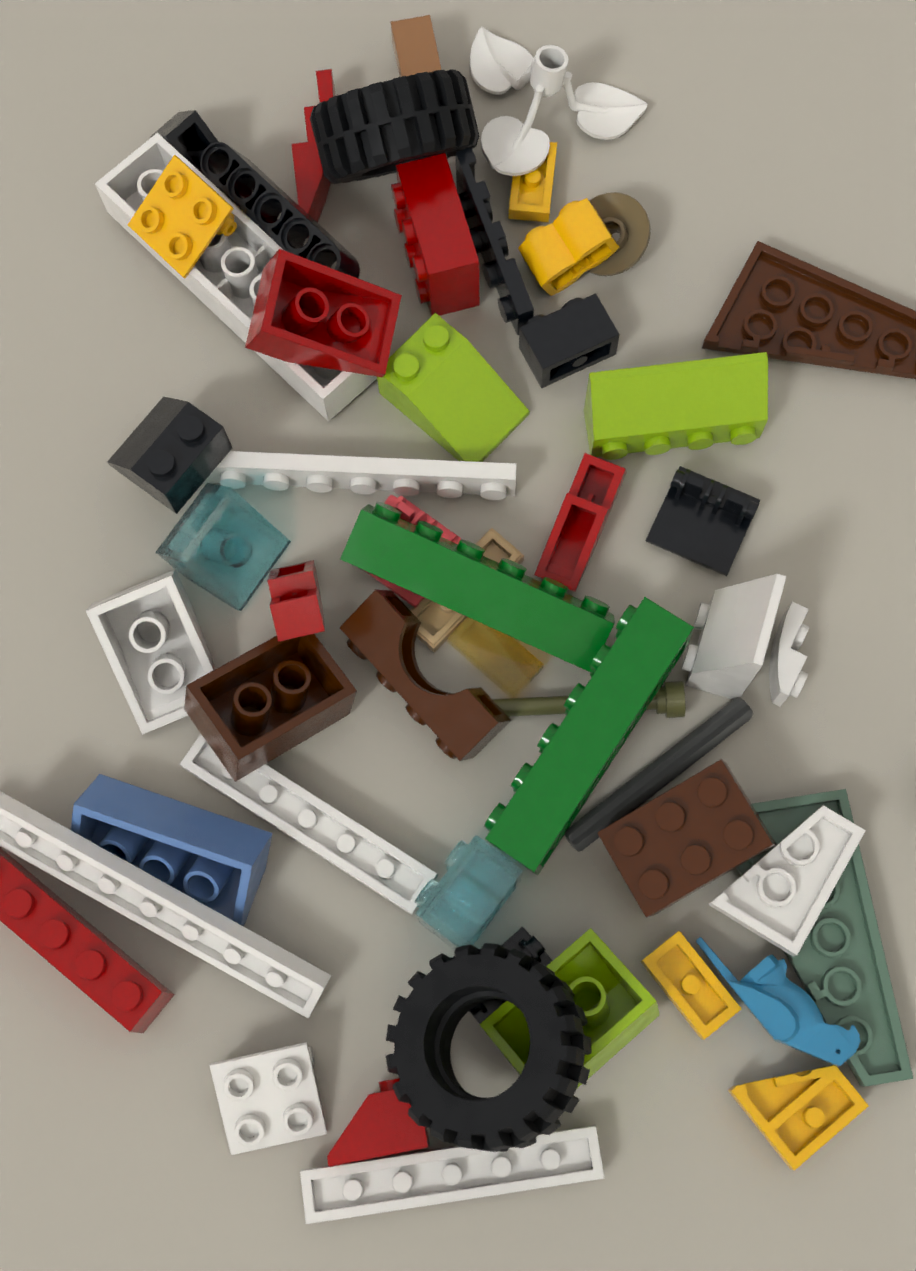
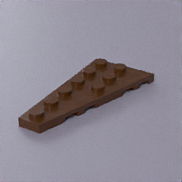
[702,241,916,379]

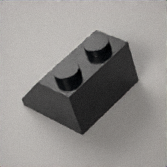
[107,396,232,514]

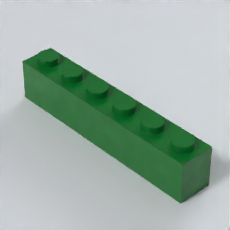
[340,502,615,672]

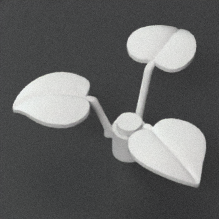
[470,27,648,176]

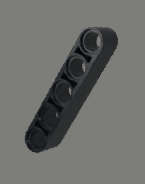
[200,142,360,278]

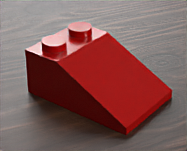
[245,249,402,377]

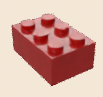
[391,153,480,316]

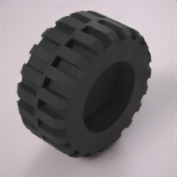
[310,69,479,184]
[386,943,592,1152]

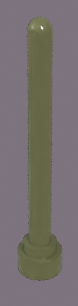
[492,681,686,718]

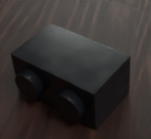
[519,293,620,389]

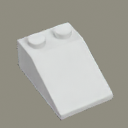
[86,569,216,735]
[682,574,787,700]

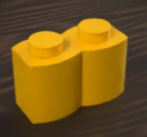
[518,198,619,296]

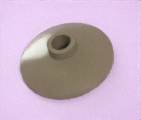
[588,192,651,276]

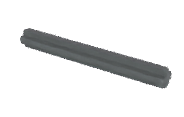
[565,697,753,852]

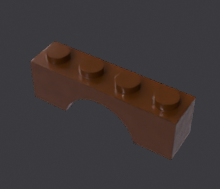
[340,589,511,761]

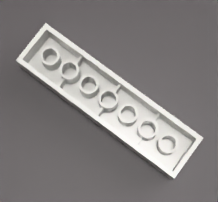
[95,133,377,422]

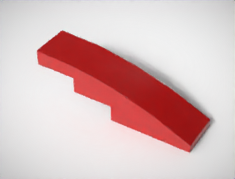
[291,69,336,223]

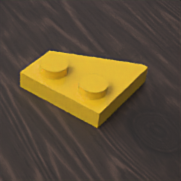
[728,1065,869,1171]

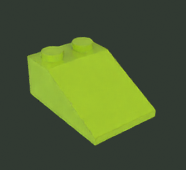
[377,313,530,462]

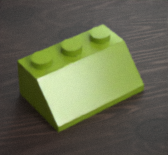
[479,928,660,1089]

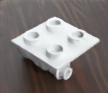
[209,1042,327,1155]

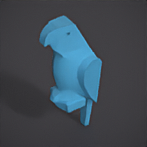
[696,937,860,1067]

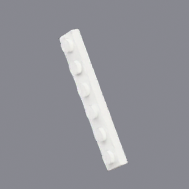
[179,734,438,916]
[300,1125,604,1224]

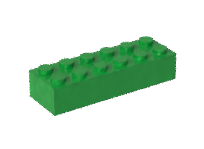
[484,597,694,875]

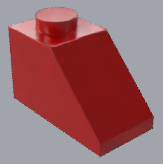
[327,1078,430,1167]

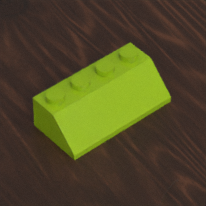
[583,352,768,460]

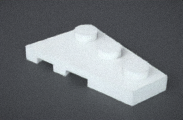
[708,805,866,957]

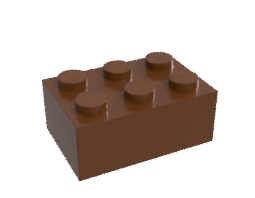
[184,634,357,782]
[597,759,776,918]

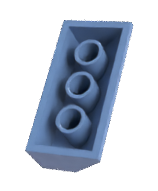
[71,774,273,926]

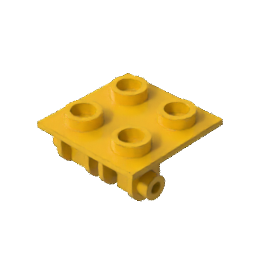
[128,155,237,278]

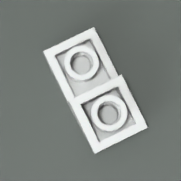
[769,601,809,707]

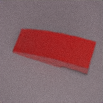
[534,453,627,592]
[267,560,325,642]

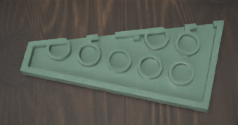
[737,789,914,1087]

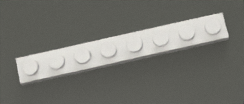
[203,451,517,500]
[0,791,332,1019]

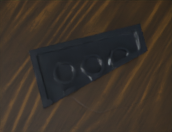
[455,147,534,336]

